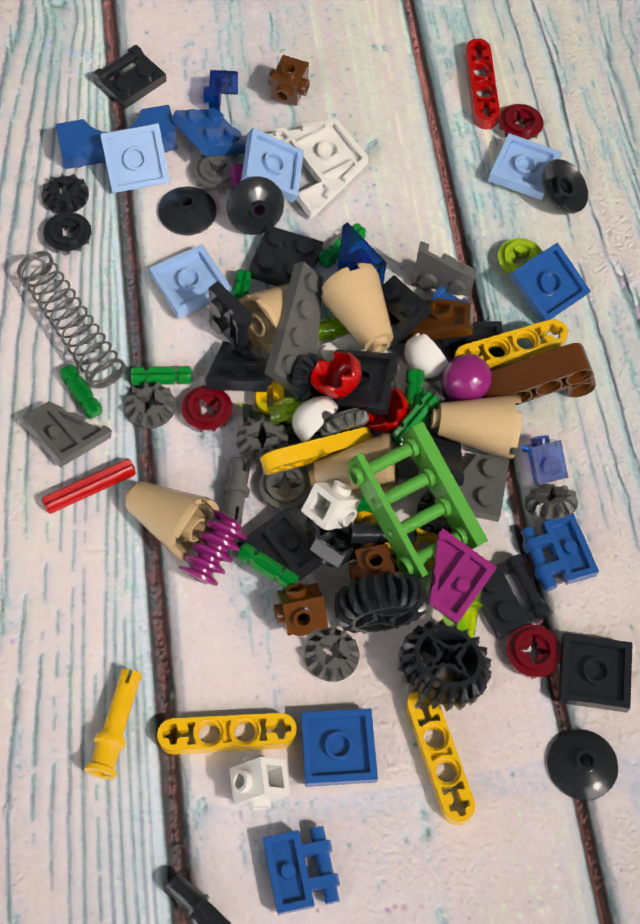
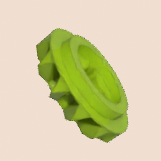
[497,238,543,274]

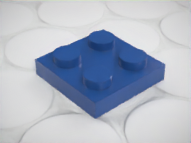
[171,108,246,156]
[508,242,591,322]
[300,708,378,787]

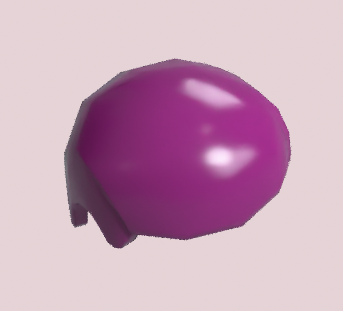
[442,353,492,401]

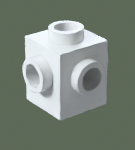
[301,480,362,530]
[229,755,291,811]

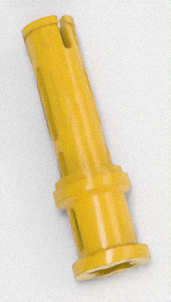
[84,668,142,780]

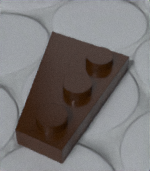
[388,295,474,344]

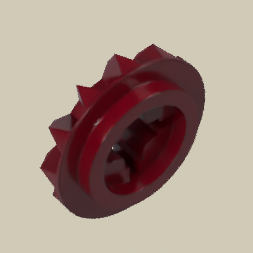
[499,104,544,140]
[181,385,232,432]
[505,624,561,679]

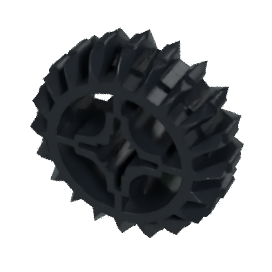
[334,572,427,634]
[397,619,492,712]

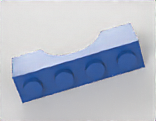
[55,105,178,169]

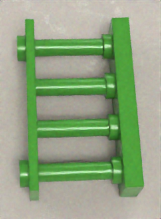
[346,422,488,579]

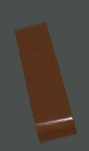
[482,343,596,405]

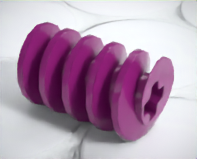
[178,510,247,586]

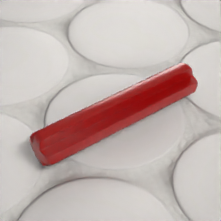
[42,458,136,514]

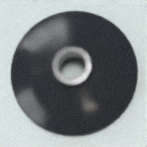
[541,159,588,214]
[226,176,284,235]
[158,186,217,236]
[547,729,618,801]

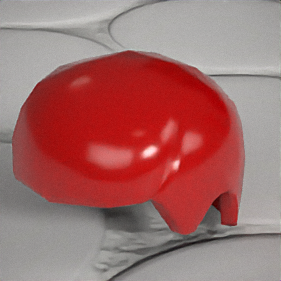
[310,351,362,399]
[365,388,409,433]

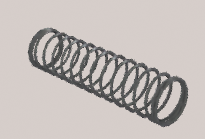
[16,251,126,389]

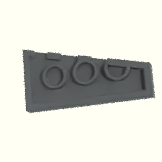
[265,262,323,397]

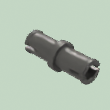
[223,457,252,525]

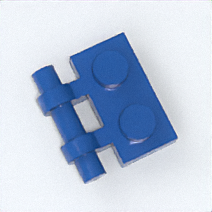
[520,513,599,592]
[263,826,340,916]

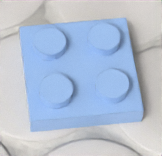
[100,123,170,193]
[241,128,304,203]
[488,133,562,200]
[149,244,232,319]

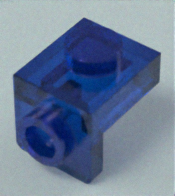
[203,70,239,112]
[521,435,569,485]

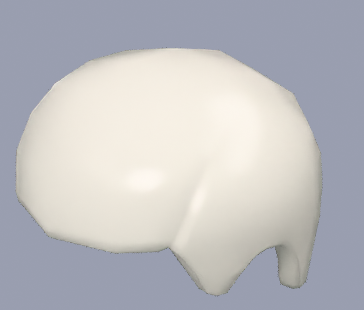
[404,333,449,378]
[292,396,338,443]

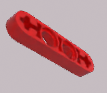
[465,38,500,130]

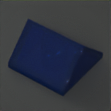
[337,222,387,286]

